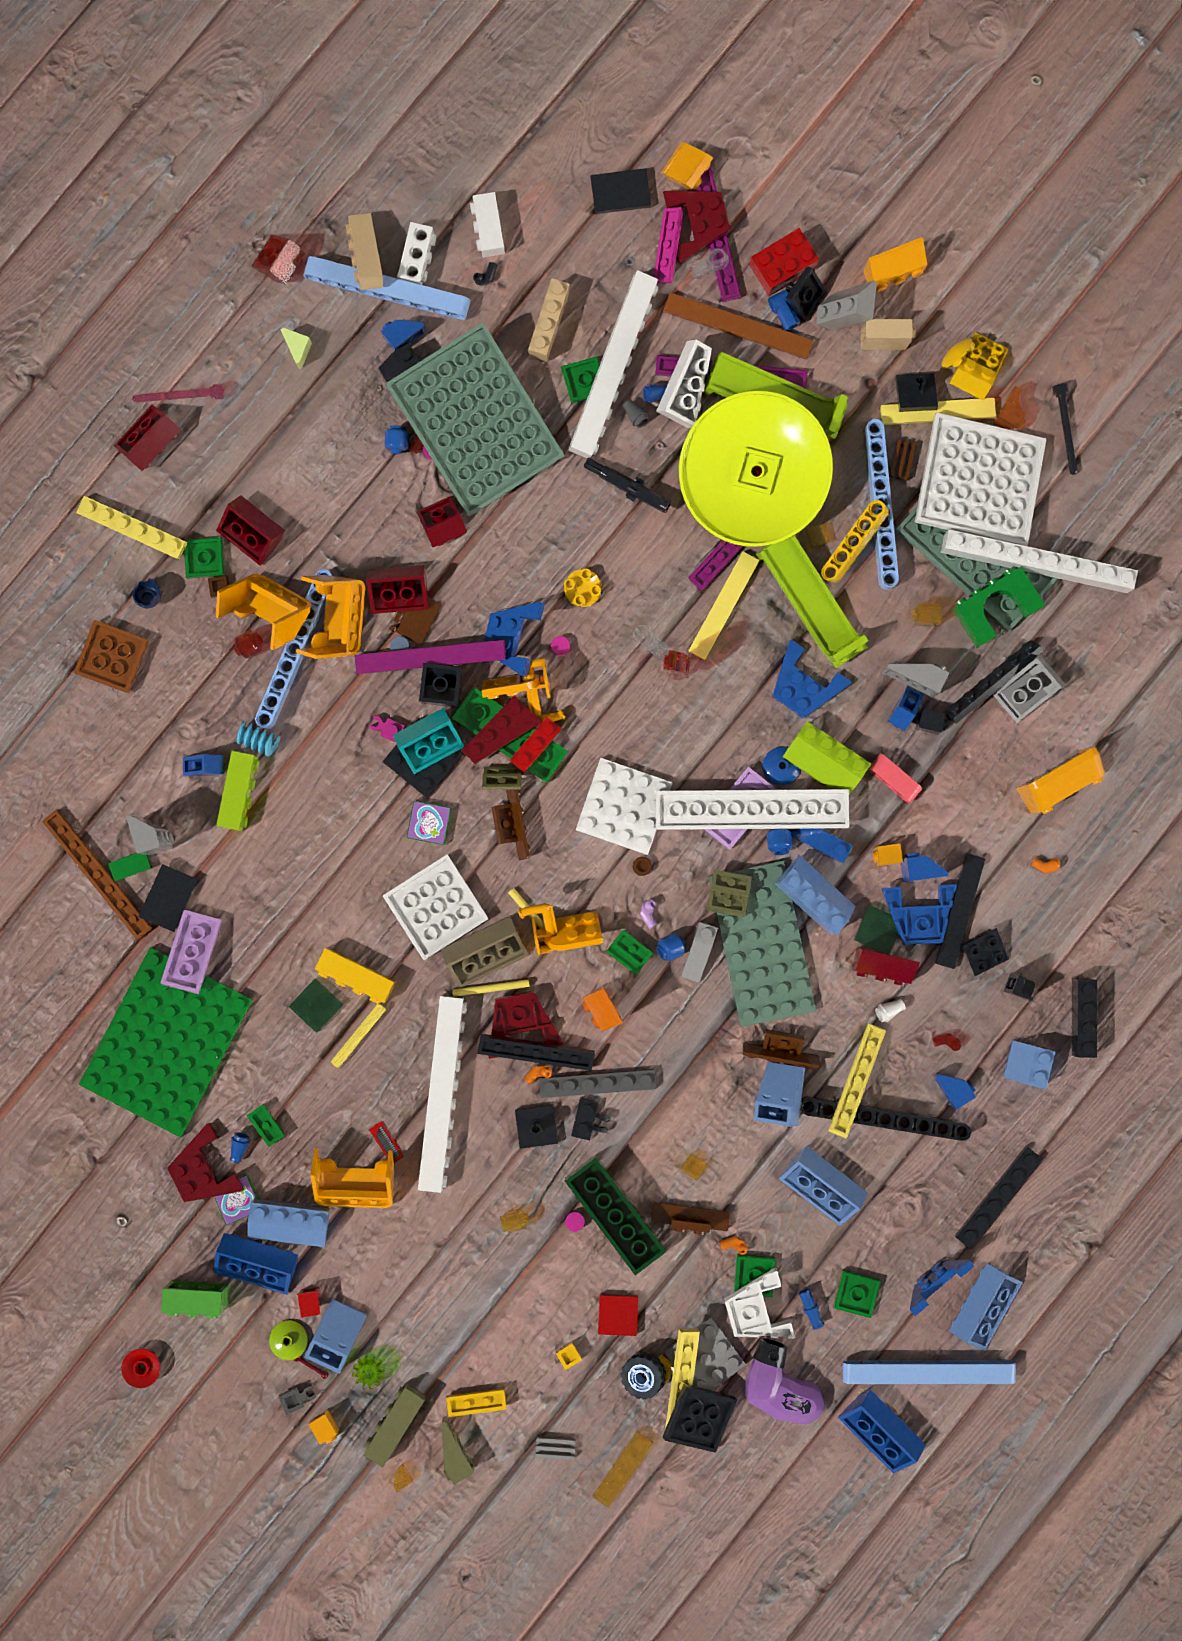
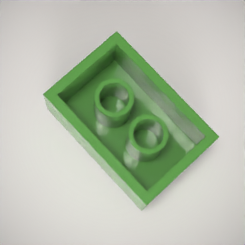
[161,1281,229,1318]

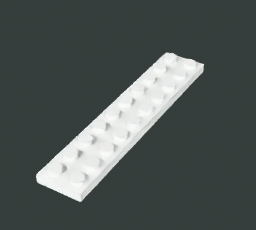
[655,789,849,830]

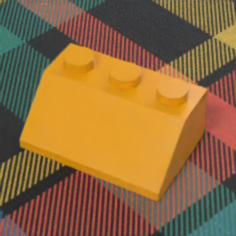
[863,237,927,292]

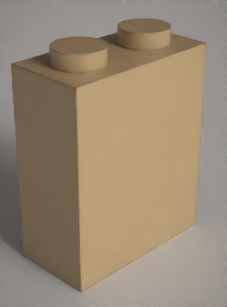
[860,319,916,350]

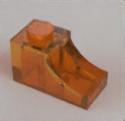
[993,386,1026,431]

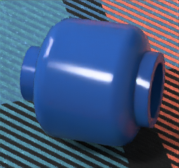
[384,425,409,454]
[767,829,793,855]
[656,933,686,961]

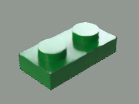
[247,1104,285,1147]

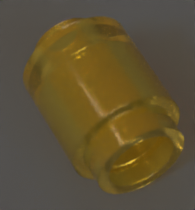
[500,1209,530,1233]

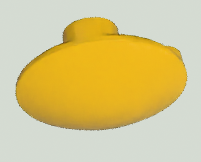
[941,338,975,368]
[564,569,602,607]

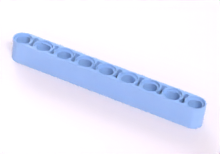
[303,256,471,320]
[864,419,899,590]
[255,569,333,729]
[843,1360,1016,1384]

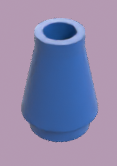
[643,384,667,403]
[230,1132,250,1163]

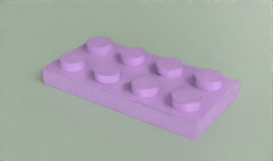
[704,766,777,850]
[161,910,222,994]

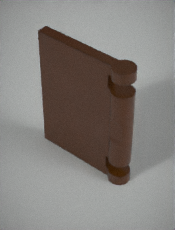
[389,589,442,645]

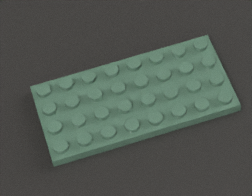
[896,507,1058,632]
[709,861,816,1027]

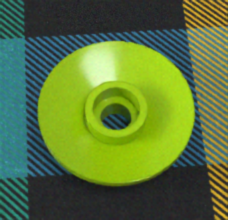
[269,1320,308,1360]

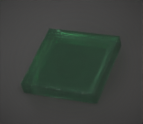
[853,905,898,955]
[288,978,343,1033]

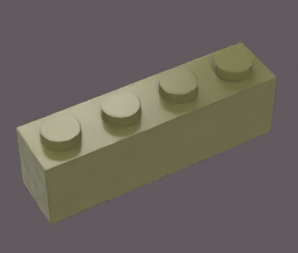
[363,1383,426,1467]

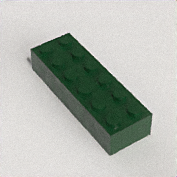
[565,1154,666,1276]

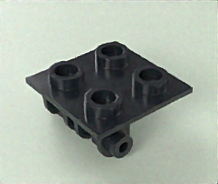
[961,928,1009,976]

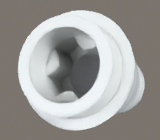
[875,999,906,1022]

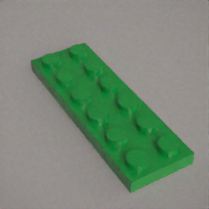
[452,687,568,783]

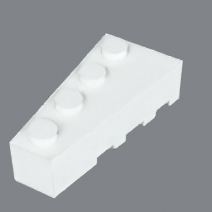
[656,340,712,428]

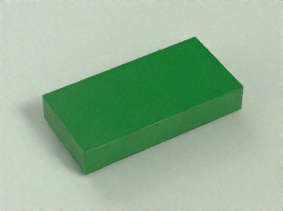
[108,853,152,881]

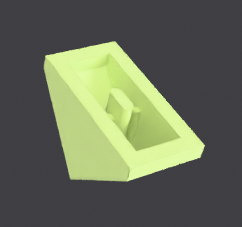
[280,328,312,369]

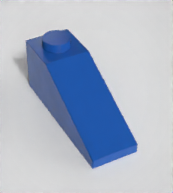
[791,829,853,863]

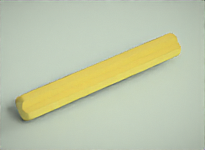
[331,1004,386,1068]

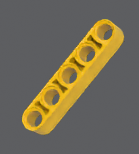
[821,500,889,583]

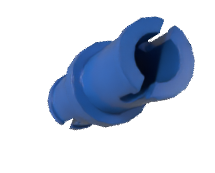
[798,1288,825,1330]

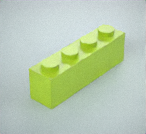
[216,751,259,831]

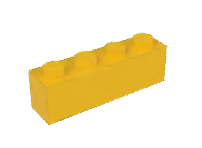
[315,948,396,1005]

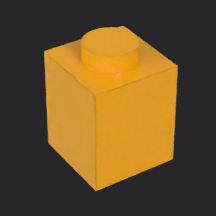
[872,844,903,866]
[308,1409,339,1445]

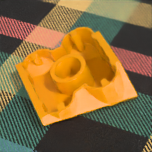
[660,142,713,189]

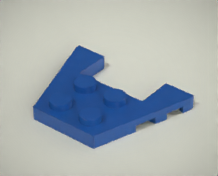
[484,602,545,677]
[772,639,851,718]
[882,884,957,945]
[910,1259,974,1316]

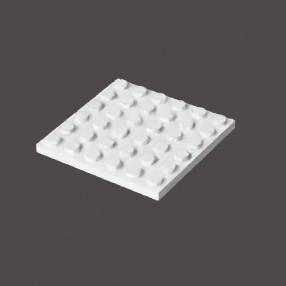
[915,413,1046,546]

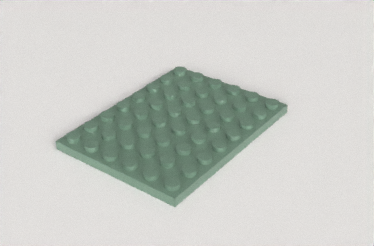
[385,322,565,517]

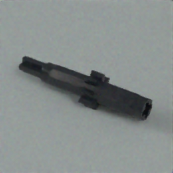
[584,457,671,513]

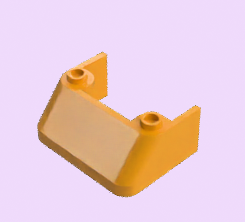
[216,574,311,650]
[296,575,365,659]
[1016,746,1105,814]
[310,1148,394,1208]

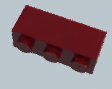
[113,404,181,471]
[216,495,285,566]
[366,565,429,614]
[852,948,920,987]

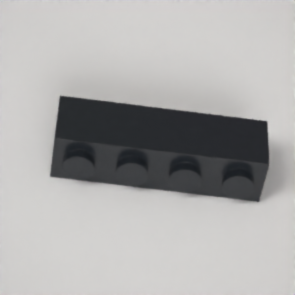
[1072,979,1097,1058]

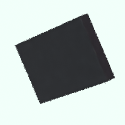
[590,168,651,214]
[138,864,198,932]

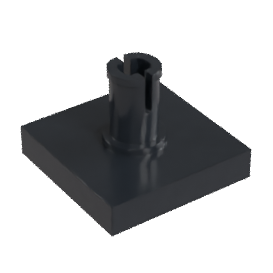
[785,266,827,322]
[895,373,938,412]
[515,1105,558,1149]

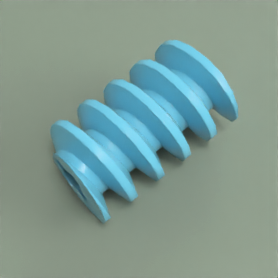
[237,721,280,757]

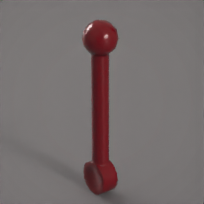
[293,1356,329,1379]

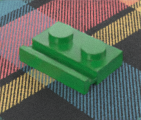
[606,930,653,975]

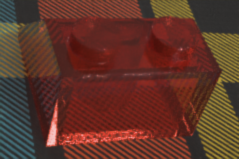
[252,235,306,285]

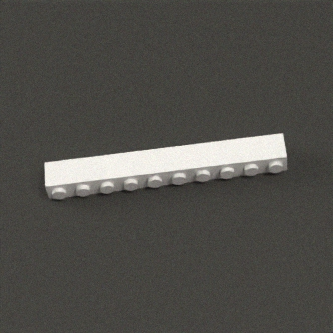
[568,270,659,458]
[941,529,1138,593]
[418,995,467,1193]

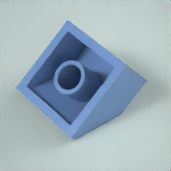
[1003,1040,1055,1089]

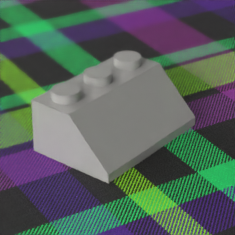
[816,281,877,331]
[126,815,174,855]

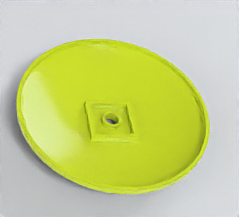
[679,391,833,547]

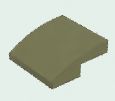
[482,767,522,790]
[706,870,752,917]

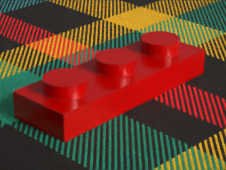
[510,717,562,773]

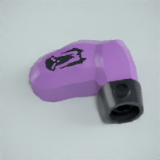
[745,1338,824,1424]

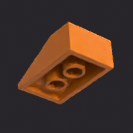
[582,986,623,1031]

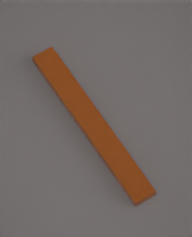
[664,292,813,360]
[42,809,153,940]

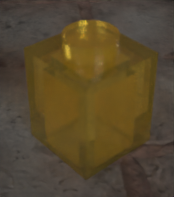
[912,604,941,626]

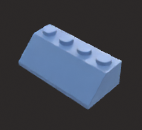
[774,855,855,935]
[779,1146,868,1226]
[248,1199,330,1247]
[950,1263,1023,1350]

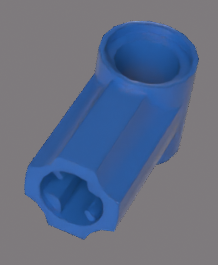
[768,290,800,331]

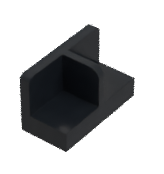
[1003,974,1035,1002]

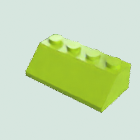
[782,721,871,795]

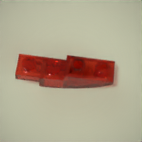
[663,650,690,680]

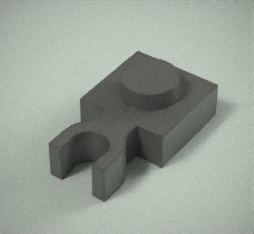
[279,1384,316,1415]

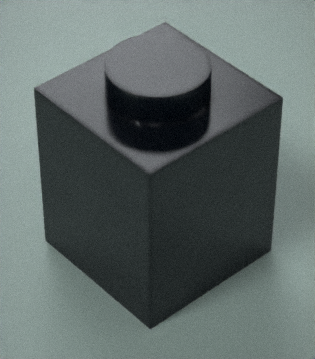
[916,709,947,734]

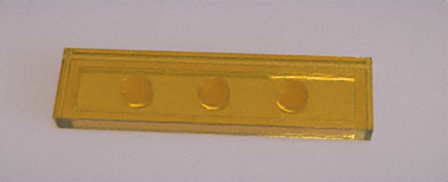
[593,1430,653,1508]

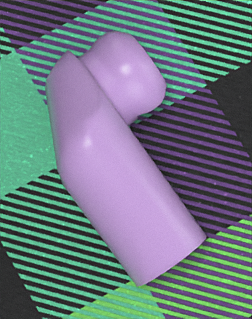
[640,899,657,929]

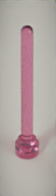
[132,384,224,403]

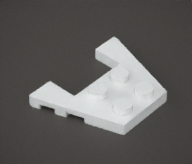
[724,1268,795,1339]

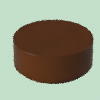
[632,857,652,876]

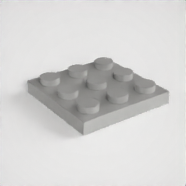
[664,1316,746,1390]

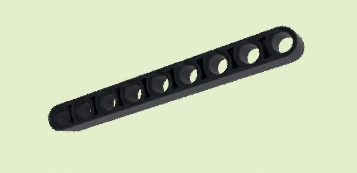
[800,1096,971,1141]

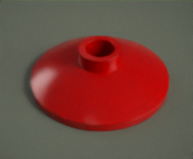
[121,1348,161,1388]

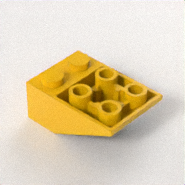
[949,332,1008,400]

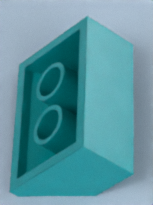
[393,708,465,774]

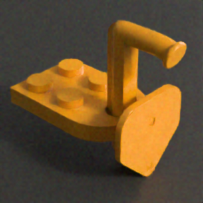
[482,658,566,722]
[518,903,603,955]

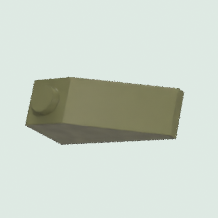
[442,1416,475,1485]

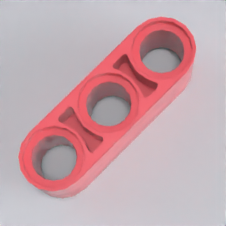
[868,753,922,804]

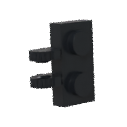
[571,1098,611,1141]

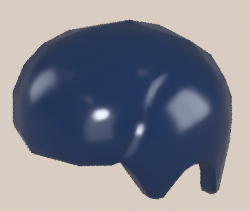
[132,578,162,609]

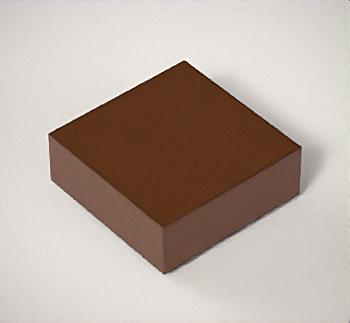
[208,575,229,598]

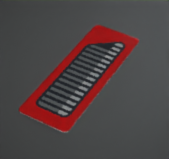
[369,1121,404,1163]

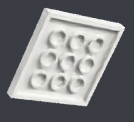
[576,758,672,855]
[383,854,489,960]

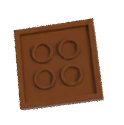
[74,620,149,694]

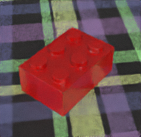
[749,228,819,296]

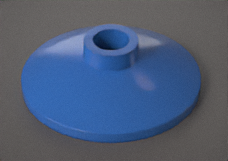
[762,747,800,785]

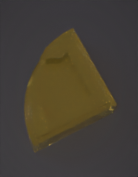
[393,1464,413,1493]

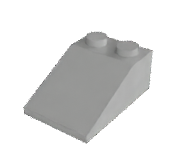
[993,655,1065,723]
[881,663,949,698]

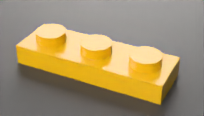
[446,1388,507,1417]

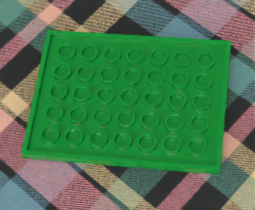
[78,947,253,1138]

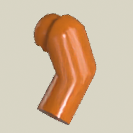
[1031,857,1061,874]
[524,1065,552,1085]
[719,1236,748,1255]

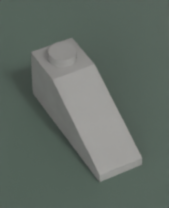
[681,922,718,982]

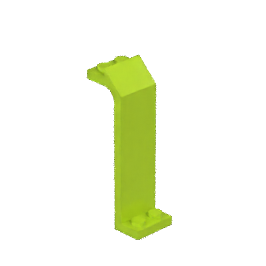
[702,352,848,439]
[755,535,868,668]

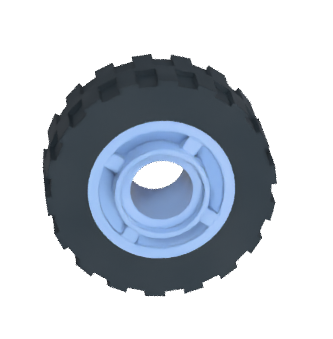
[621,1352,666,1400]

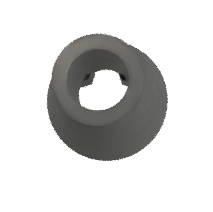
[623,399,649,428]

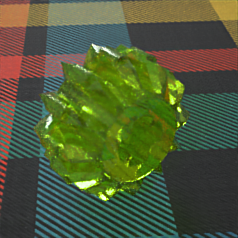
[352,1355,386,1389]

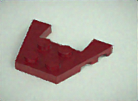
[663,191,731,264]
[488,991,563,1059]
[167,1123,244,1202]

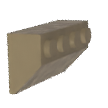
[441,917,529,988]

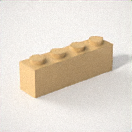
[345,213,383,290]
[528,278,570,362]

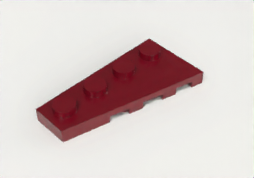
[461,696,542,764]

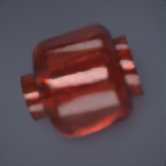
[234,630,264,659]

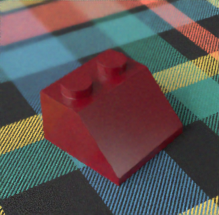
[416,496,467,548]

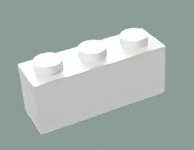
[470,192,505,257]

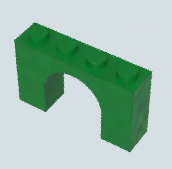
[952,566,1045,648]

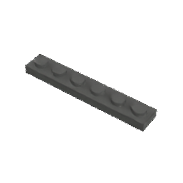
[539,1069,656,1098]

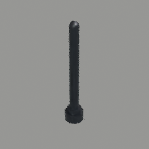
[1052,383,1077,475]

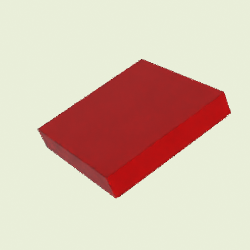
[598,1294,638,1336]

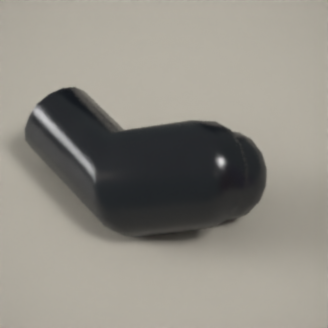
[473,262,498,286]

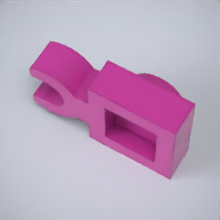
[369,716,406,743]

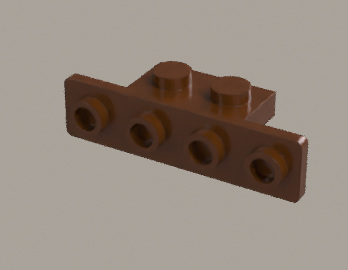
[491,790,530,861]
[743,1029,820,1068]
[651,1202,730,1235]

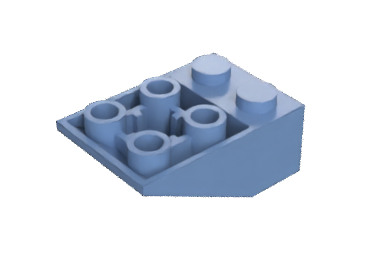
[754,1062,805,1127]
[304,1298,367,1374]

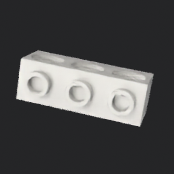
[397,222,436,285]

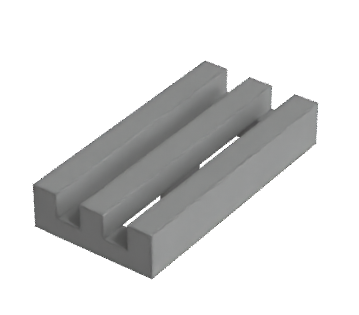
[535,1436,575,1461]

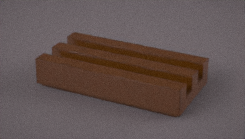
[889,439,916,481]

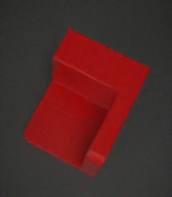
[297,1287,321,1318]

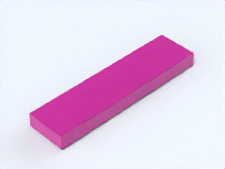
[653,207,684,284]

